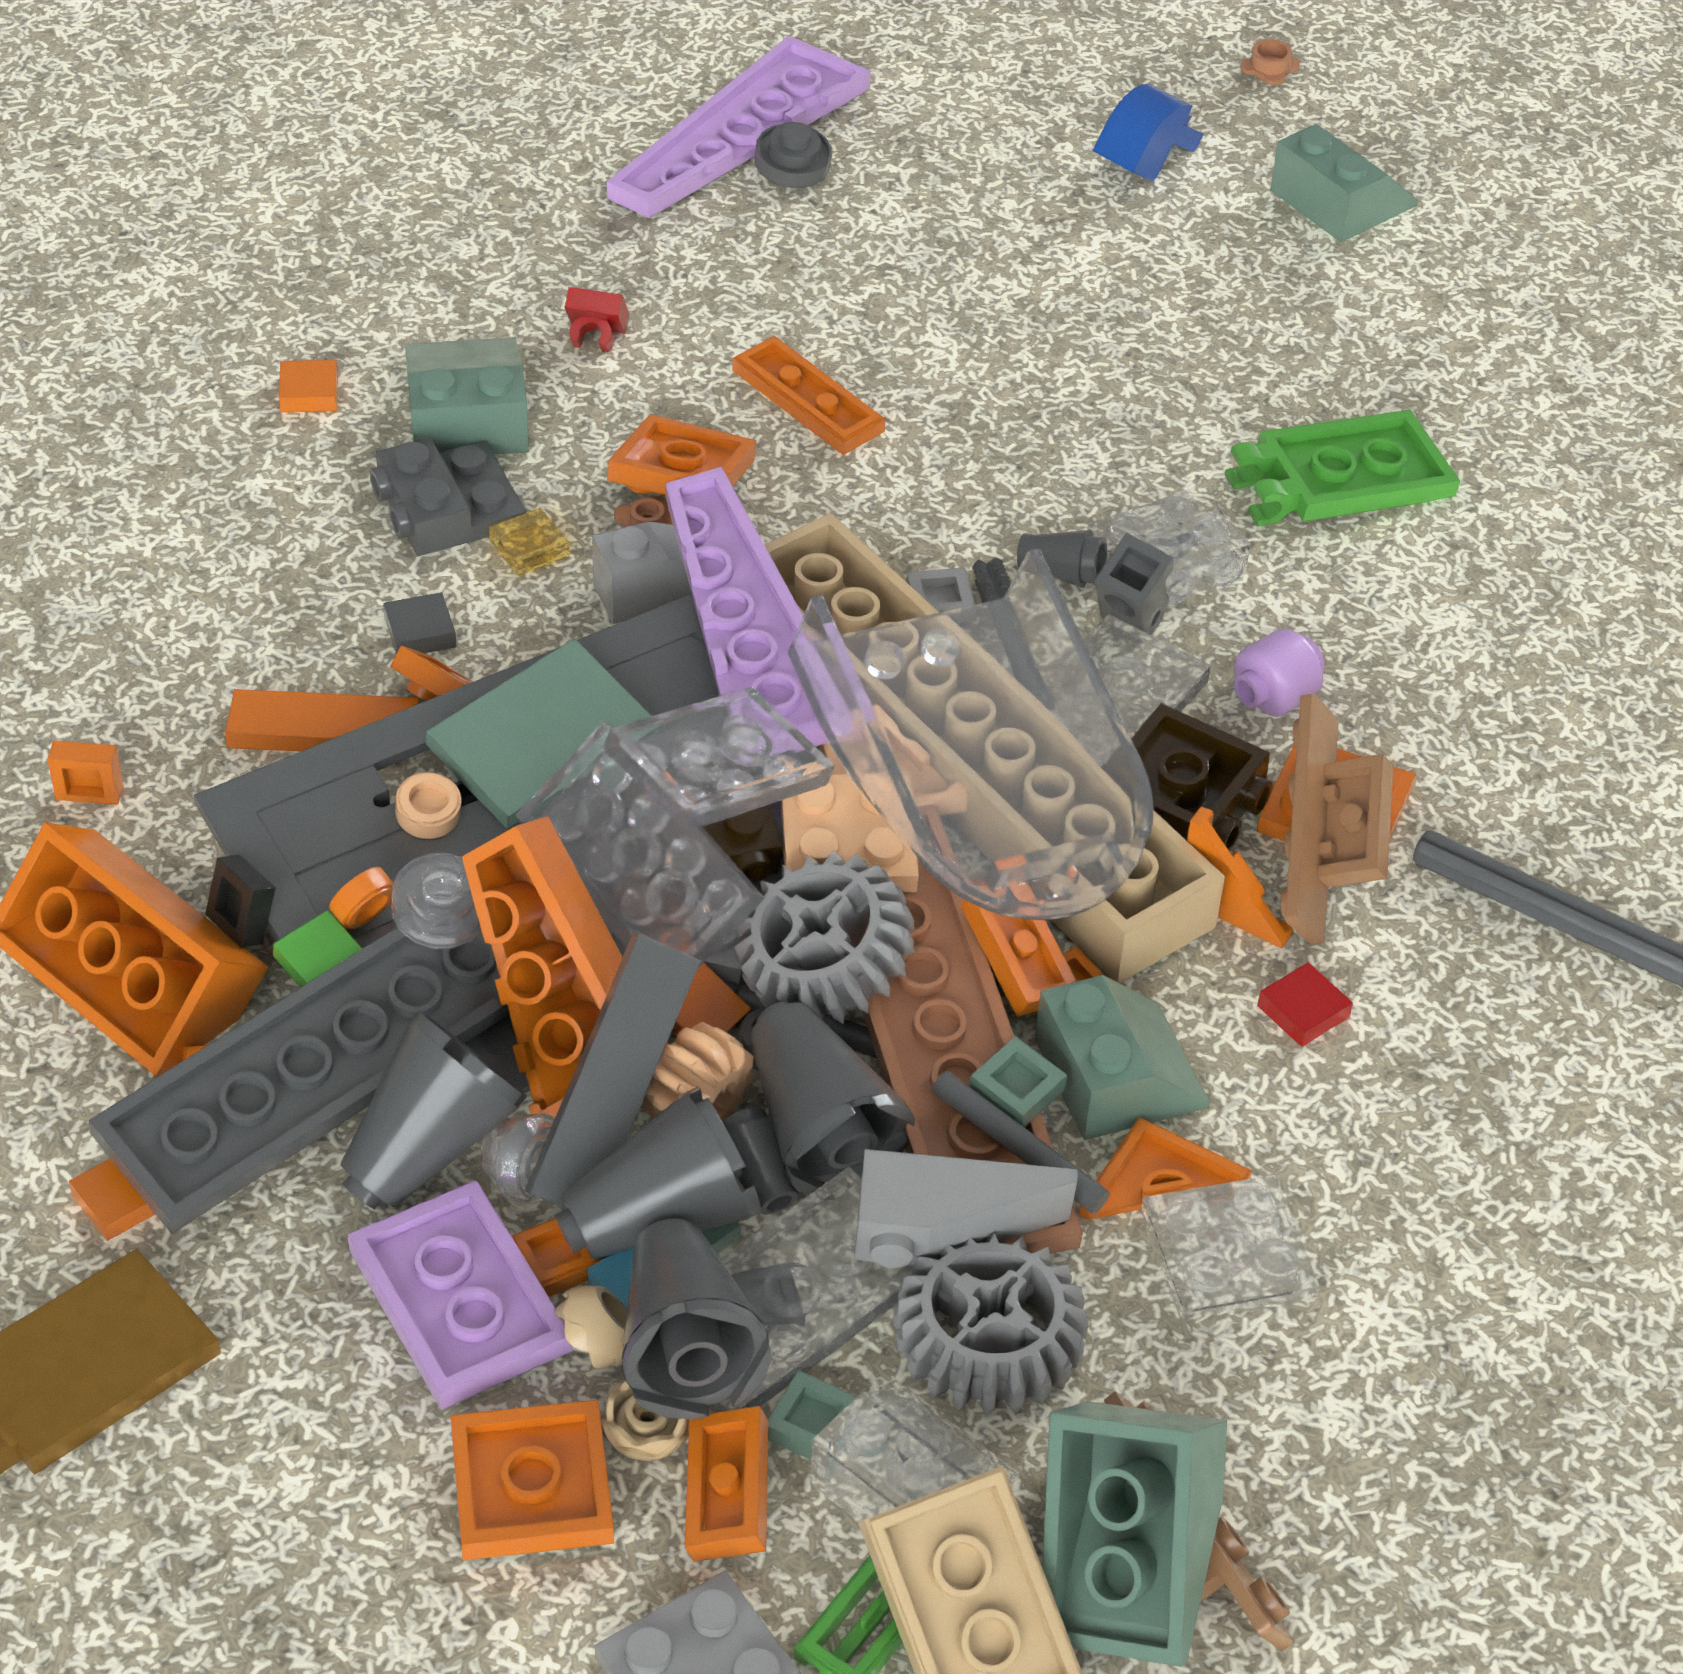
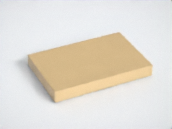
[858,1466,1083,1674]

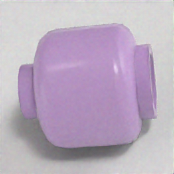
[1234,629,1325,717]

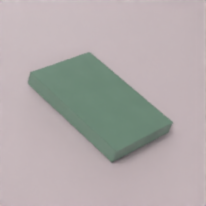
[425,638,656,829]

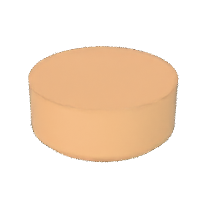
[395,772,461,839]

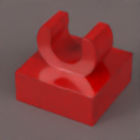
[564,287,630,352]

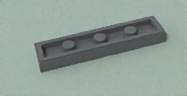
[525,933,701,1209]

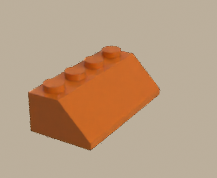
[0,822,268,1077]

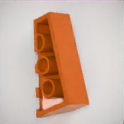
[462,816,668,1129]

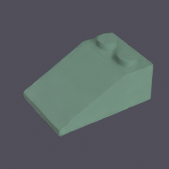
[405,337,529,454]
[1042,1401,1227,1667]

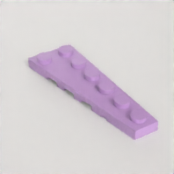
[607,36,871,218]
[665,467,858,770]

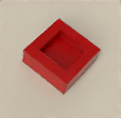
[1257,962,1353,1047]

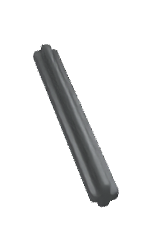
[1413,830,1683,987]

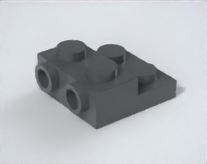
[369,437,527,556]

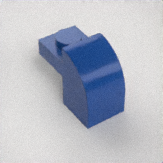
[1092,84,1204,181]

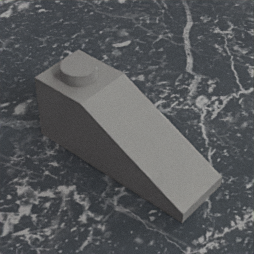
[592,522,692,624]
[854,1149,1078,1268]

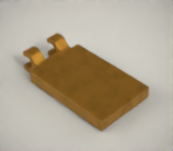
[0,1248,221,1475]

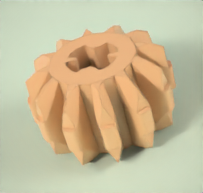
[643,1022,754,1121]

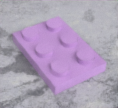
[348,1180,573,1410]

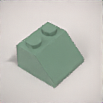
[1270,124,1418,243]
[1034,975,1210,1140]

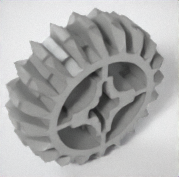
[734,851,915,1024]
[893,1232,1089,1417]

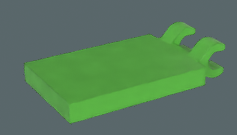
[1225,410,1460,526]

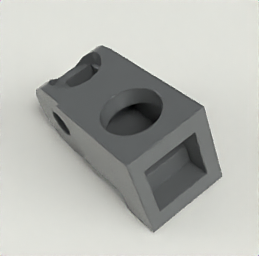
[1095,532,1174,641]

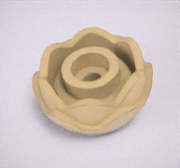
[554,1285,627,1369]
[601,1381,689,1461]

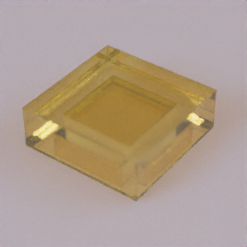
[489,508,570,577]

